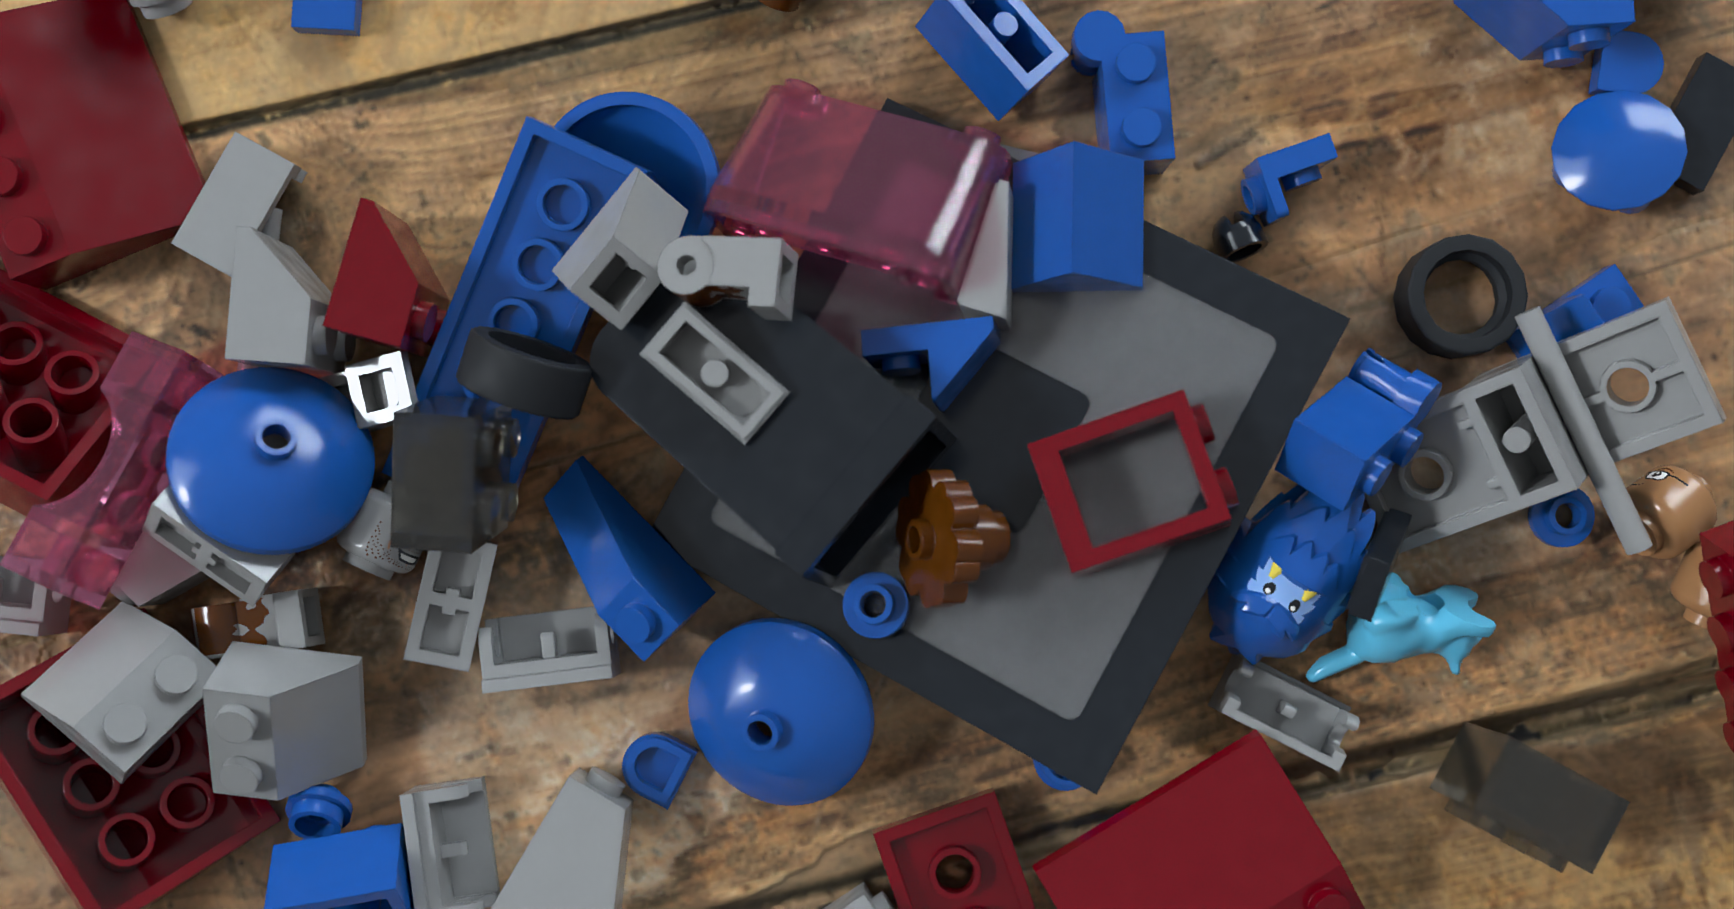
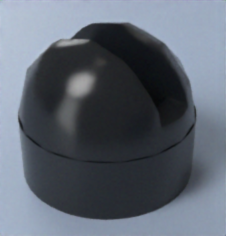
[1212,211,1268,263]

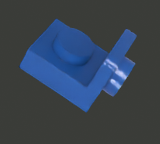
[1241,133,1338,227]

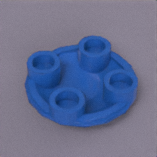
[1551,90,1688,214]

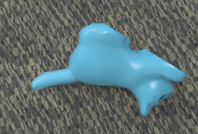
[1306,572,1496,683]

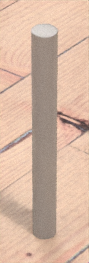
[1514,306,1653,555]

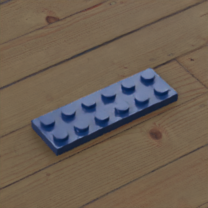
[382,116,652,525]

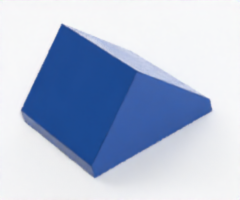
[1012,141,1144,292]

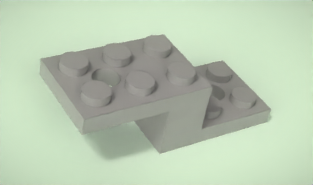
[1365,296,1727,553]

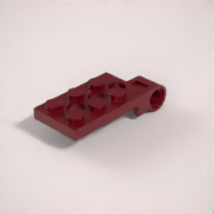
[873,787,1036,909]

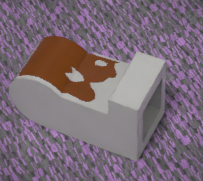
[657,235,798,321]
[191,587,326,659]

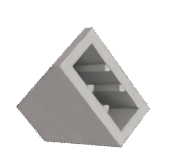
[491,767,634,909]

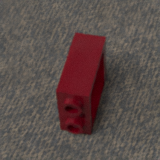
[1027,389,1239,578]

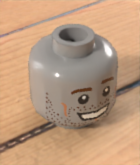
[336,481,434,581]

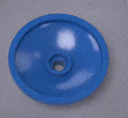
[554,91,722,237]
[166,367,375,555]
[688,618,875,806]

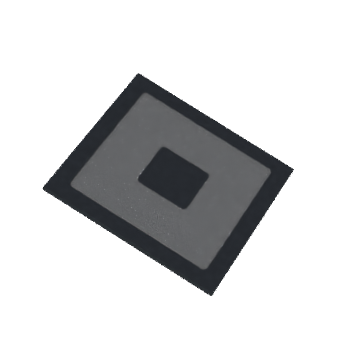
[652,98,1351,795]

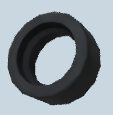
[1393,234,1528,359]
[456,326,593,420]

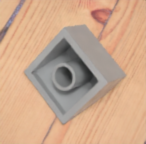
[225,225,356,375]
[21,602,216,784]
[202,641,367,801]

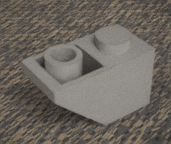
[552,167,688,330]

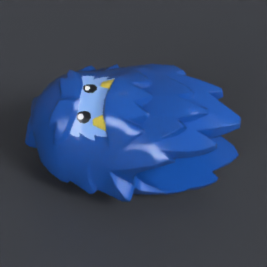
[1207,485,1376,665]

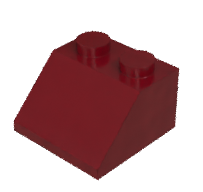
[323,197,450,359]

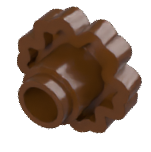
[895,469,1011,609]

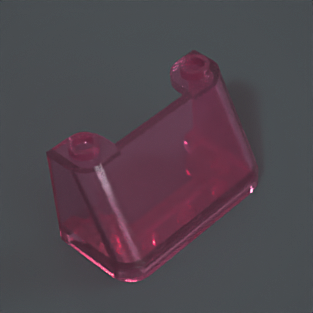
[703,78,1013,307]

